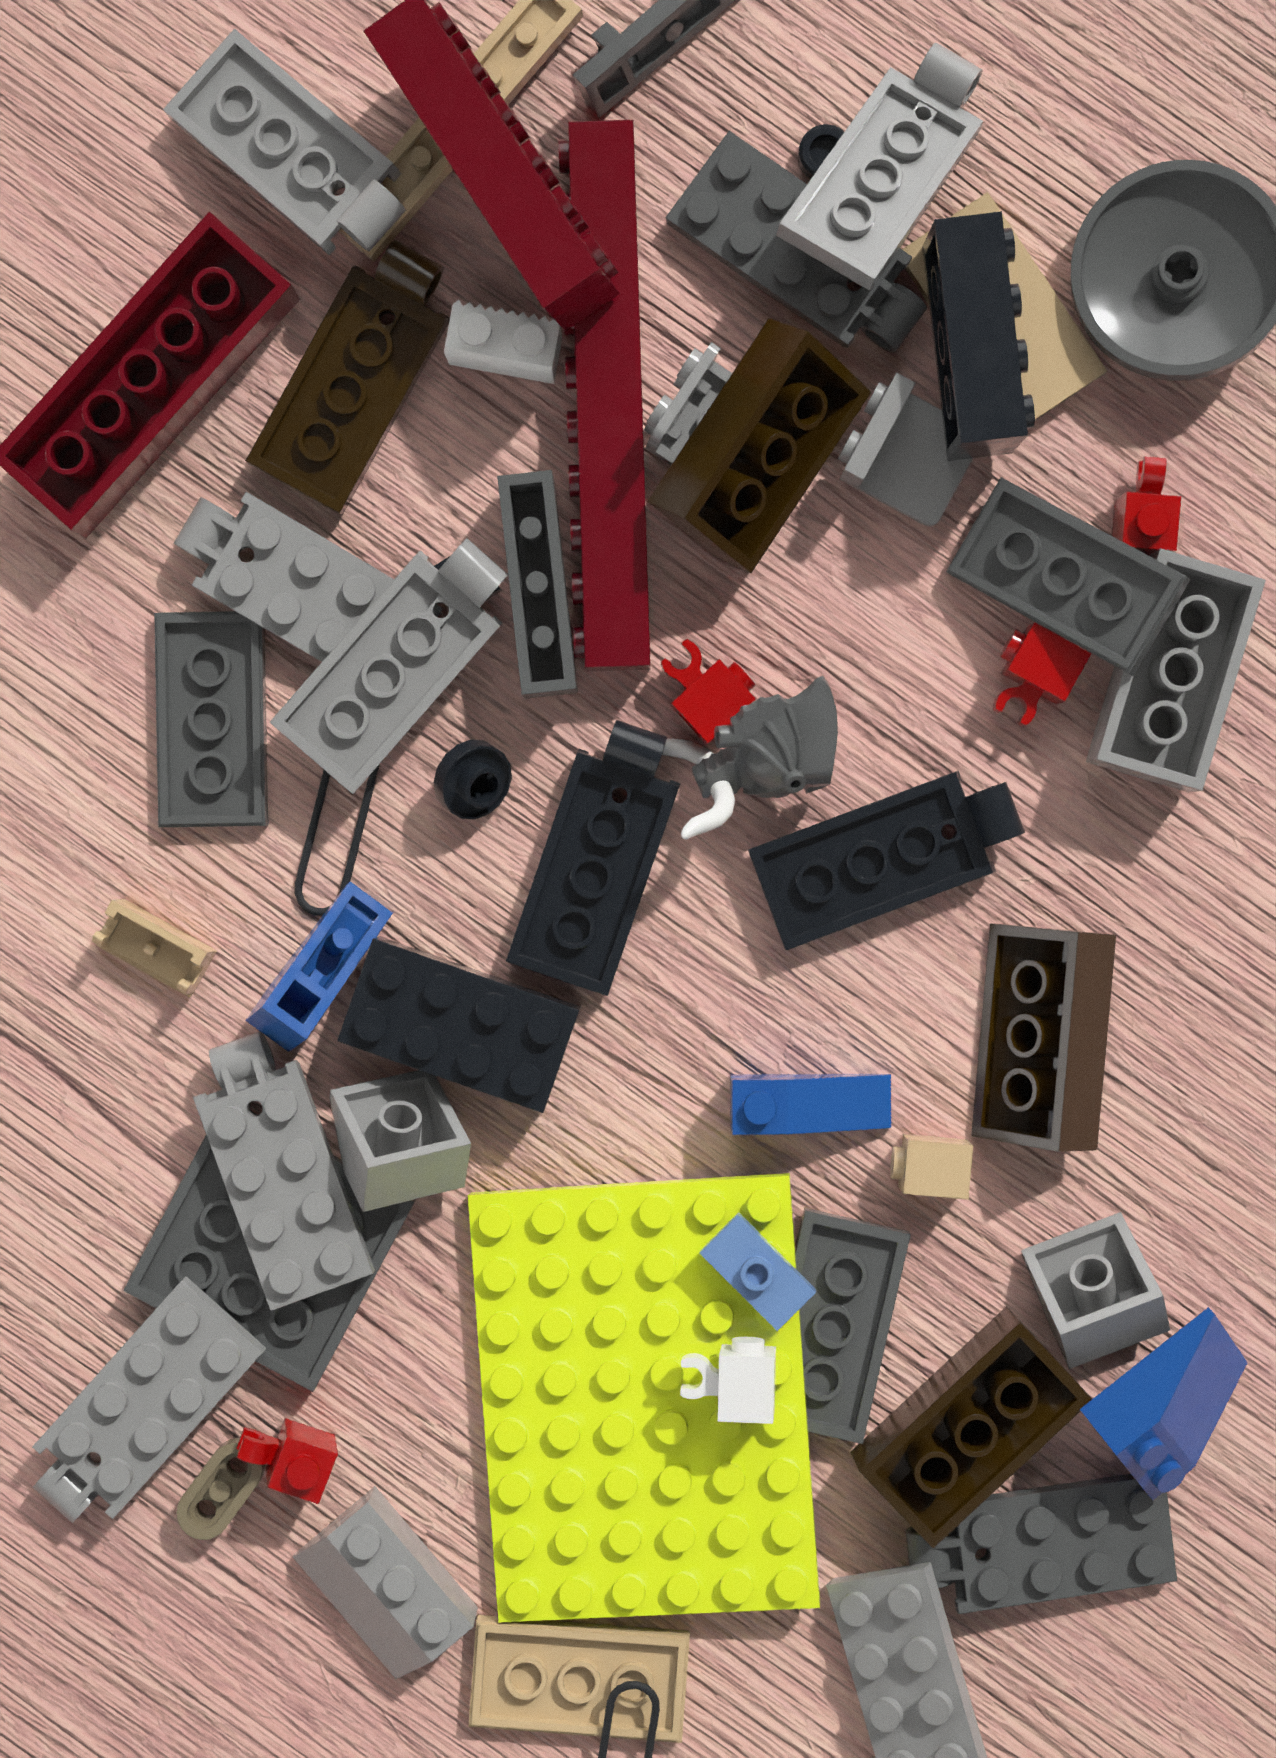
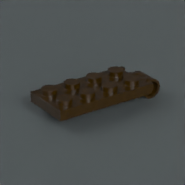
[245,240,450,516]

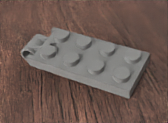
[163,28,406,255]
[776,43,983,291]
[173,492,443,662]
[270,538,508,794]
[193,1031,375,1311]
[32,1276,266,1523]
[826,1562,987,1758]

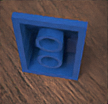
[1080,1307,1248,1501]

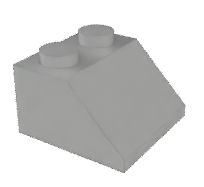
[329,1070,471,1212]
[1021,1212,1170,1369]

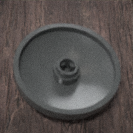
[1070,160,1276,381]

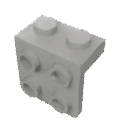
[644,342,732,466]
[838,373,973,527]

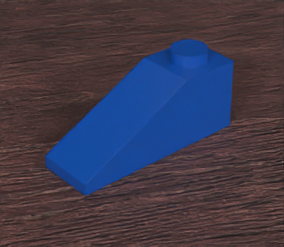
[245,881,393,1052]
[730,1074,891,1135]

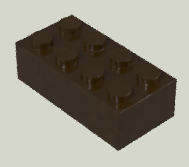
[647,318,871,573]

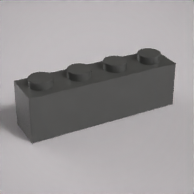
[497,470,578,699]

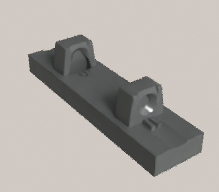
[573,0,735,118]

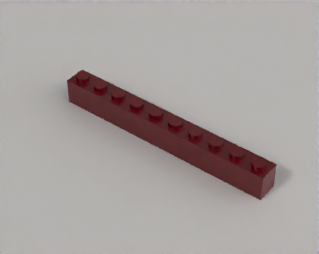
[558,120,651,671]

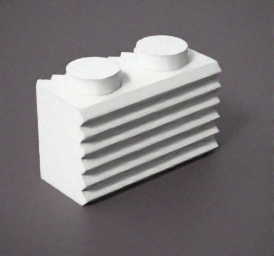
[444,300,563,384]

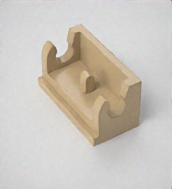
[92,899,217,998]

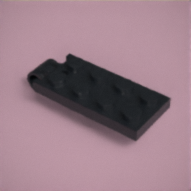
[506,720,680,996]
[748,771,1025,951]

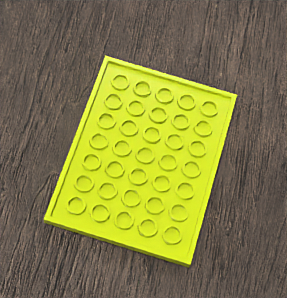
[468,1173,820,1623]

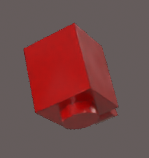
[1112,456,1182,556]
[993,622,1091,727]
[661,639,756,745]
[236,1418,338,1504]

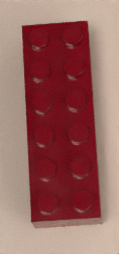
[364,0,620,331]
[0,211,300,538]

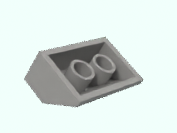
[293,1486,478,1679]

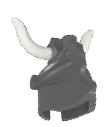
[662,676,838,840]

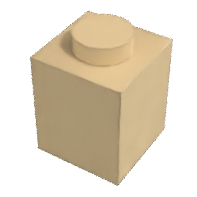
[890,1134,973,1200]

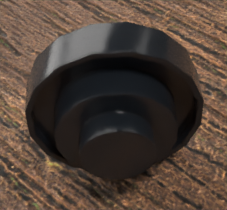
[434,740,512,820]

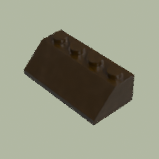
[971,923,1116,1152]
[850,1306,1092,1549]

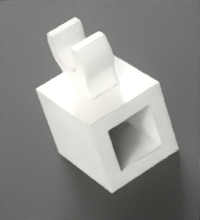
[680,1336,776,1424]

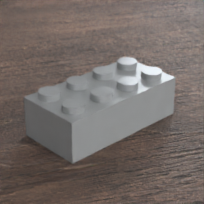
[1086,548,1266,793]

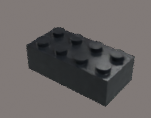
[922,211,1035,461]
[337,936,581,1113]

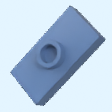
[699,1212,816,1331]

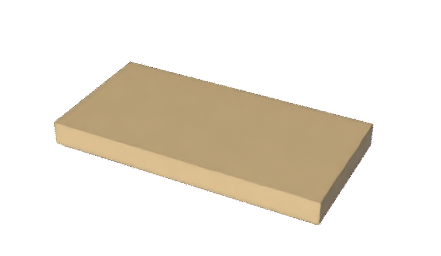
[902,192,1107,421]
[468,1615,690,1743]

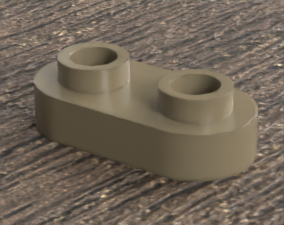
[177,1438,266,1540]

